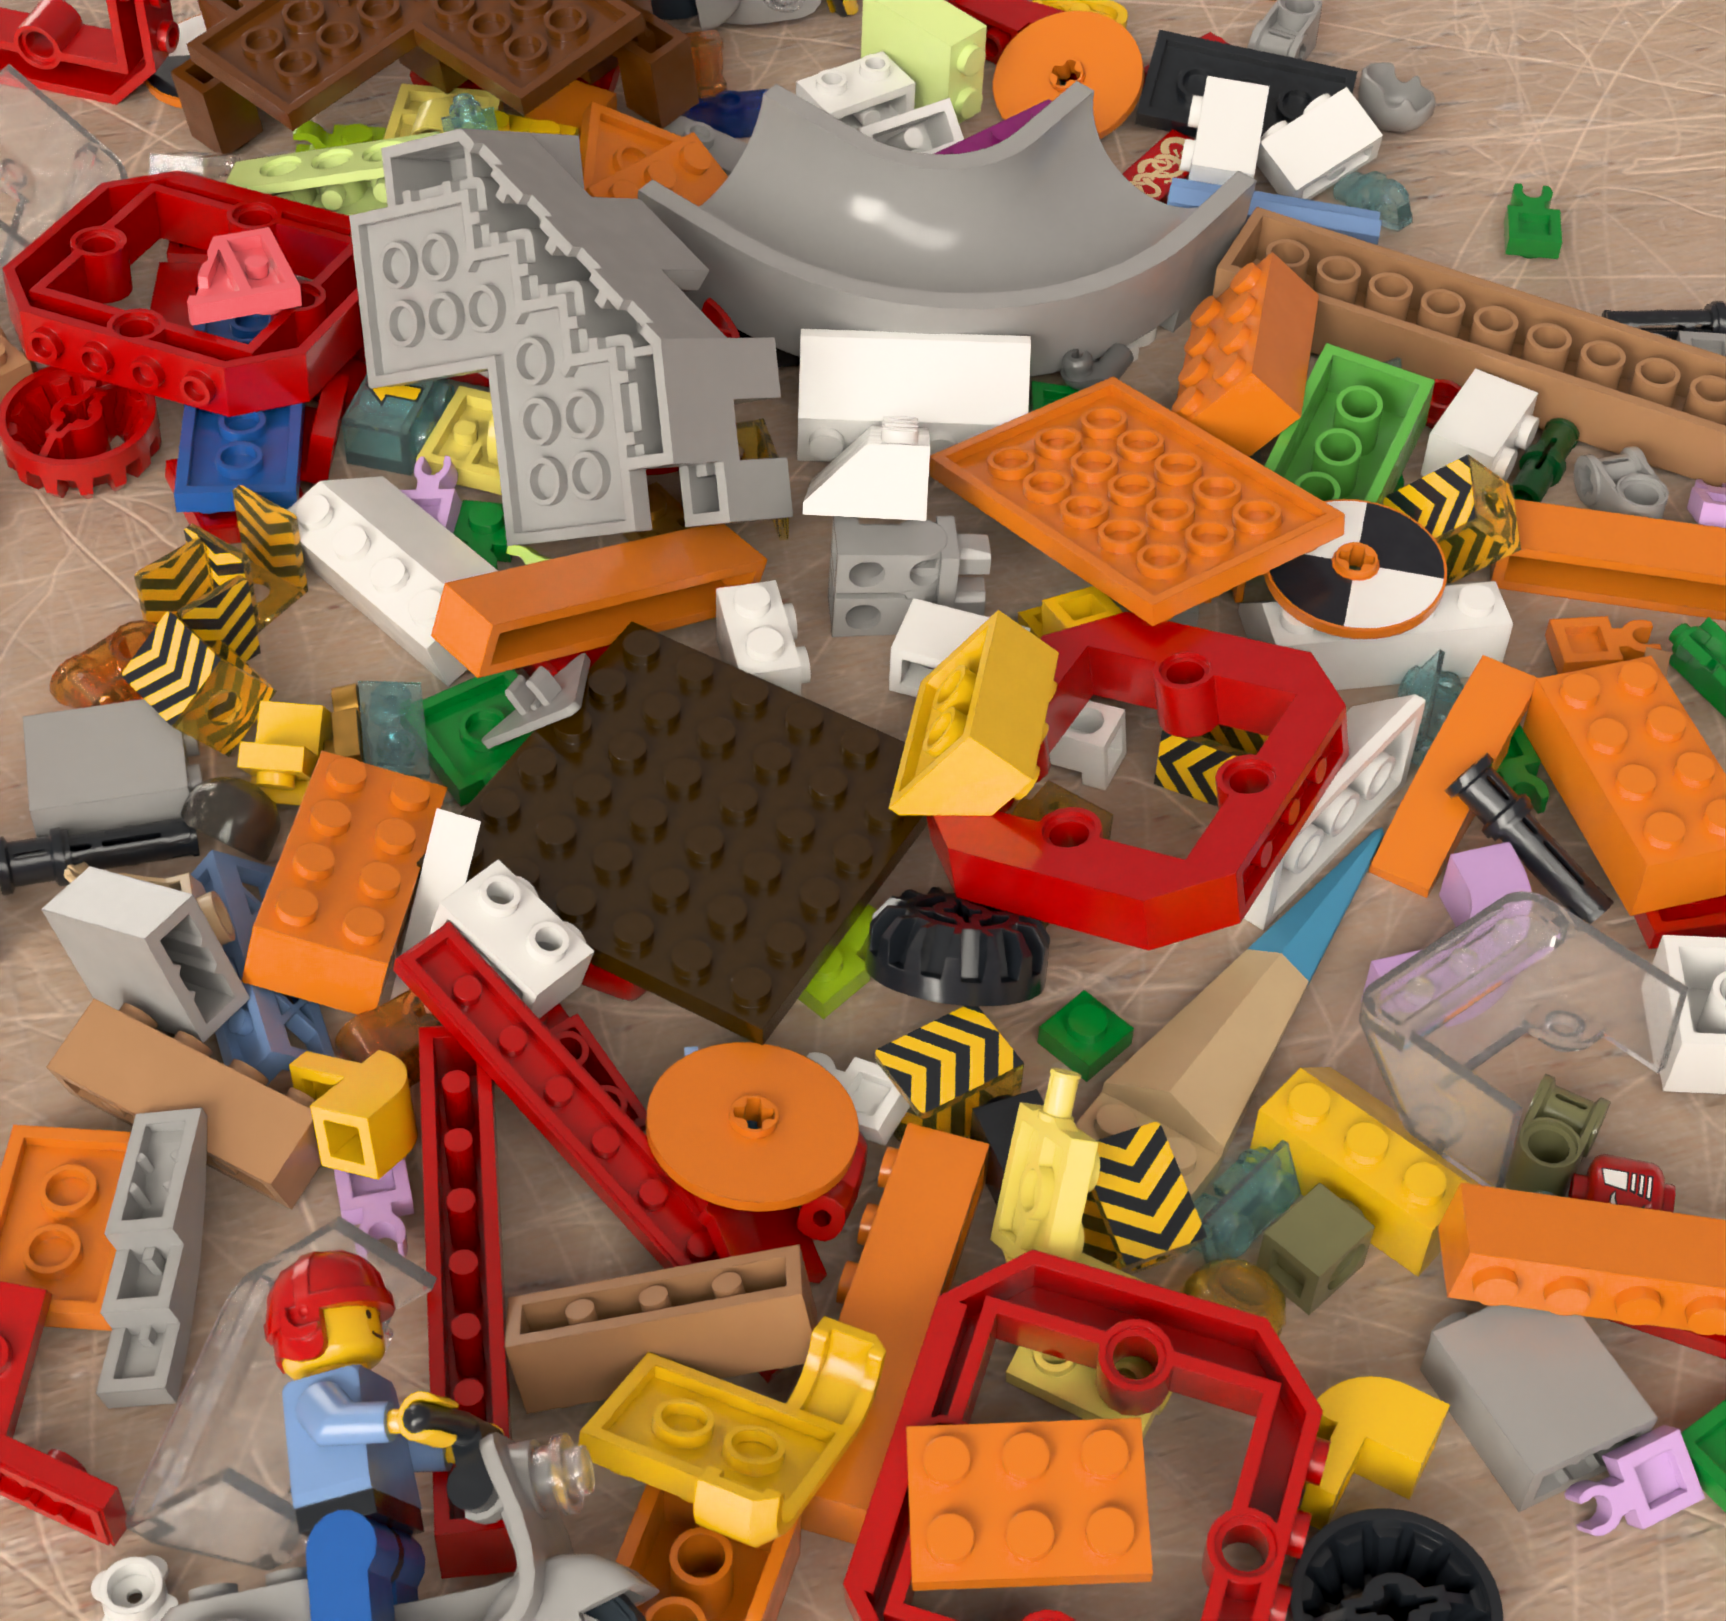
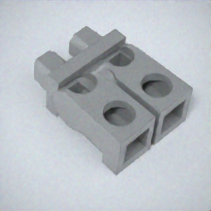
[827,516,991,637]

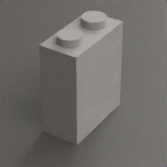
[23,699,206,837]
[41,866,250,1043]
[1420,1305,1658,1512]

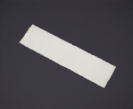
[390,808,481,1015]

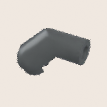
[1060,343,1134,390]

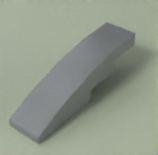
[96,1108,207,1408]

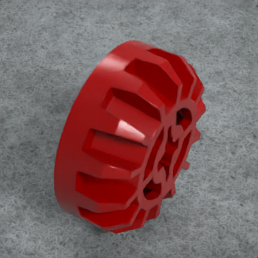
[0,366,162,499]

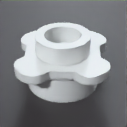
[91,1555,179,1621]

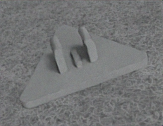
[481,653,591,749]

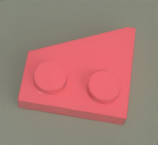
[187,227,302,326]

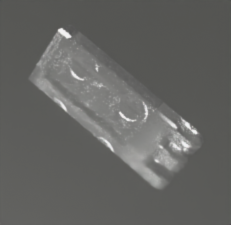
[149,150,241,180]

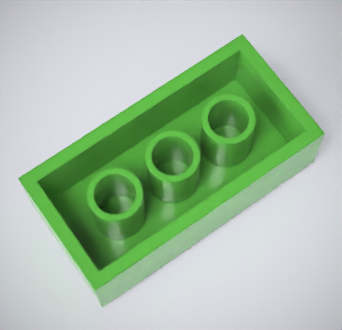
[1264,343,1435,570]

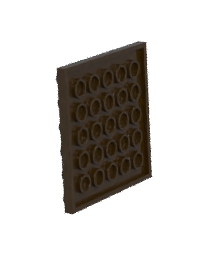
[417,621,928,1045]

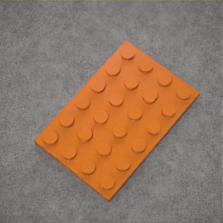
[929,377,1345,626]

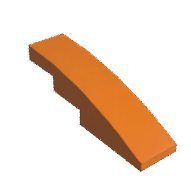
[1369,655,1538,898]

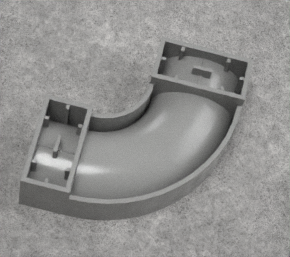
[638,81,1257,377]

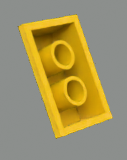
[889,610,1059,816]
[1248,1067,1500,1277]

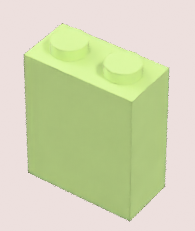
[861,0,987,124]

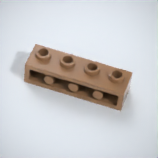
[46,998,321,1210]
[505,1244,818,1414]

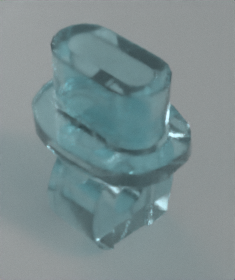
[1333,171,1413,231]

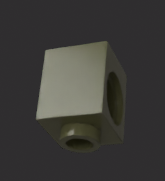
[1255,1183,1375,1315]

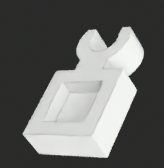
[807,1052,912,1146]

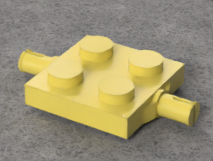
[990,1068,1100,1262]

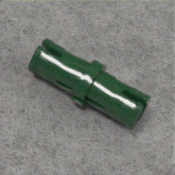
[1507,418,1580,503]

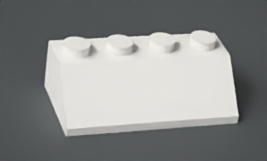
[797,329,1031,462]
[803,416,930,521]
[287,476,498,687]
[1238,581,1513,690]
[1244,694,1426,931]

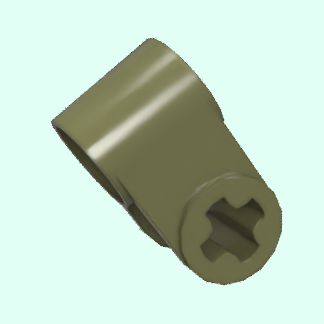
[1504,1074,1611,1197]

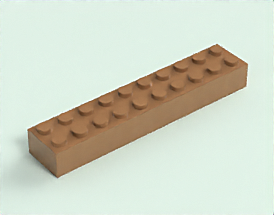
[1212,207,1726,487]

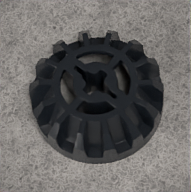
[865,887,1050,1006]
[1285,1508,1503,1621]

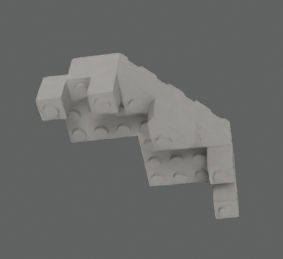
[349,128,793,546]

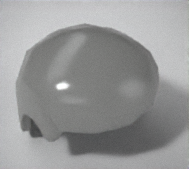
[1358,62,1436,132]

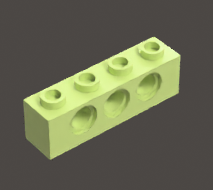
[225,131,440,216]

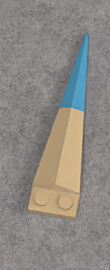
[1075,827,1384,1203]

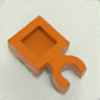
[1545,616,1662,674]

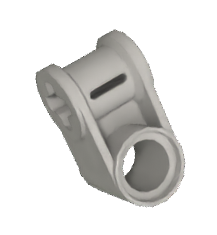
[1247,0,1323,60]
[1574,446,1669,519]

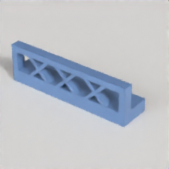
[1167,177,1382,245]
[191,850,335,1086]

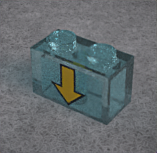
[341,374,455,476]

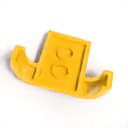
[576,1316,886,1548]

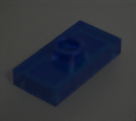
[681,89,769,138]

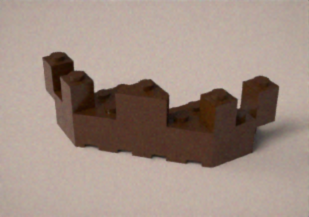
[170,0,699,158]

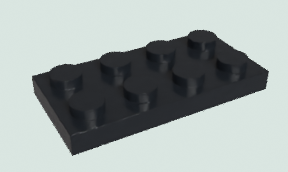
[1135,30,1358,145]

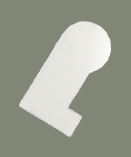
[1049,701,1127,791]

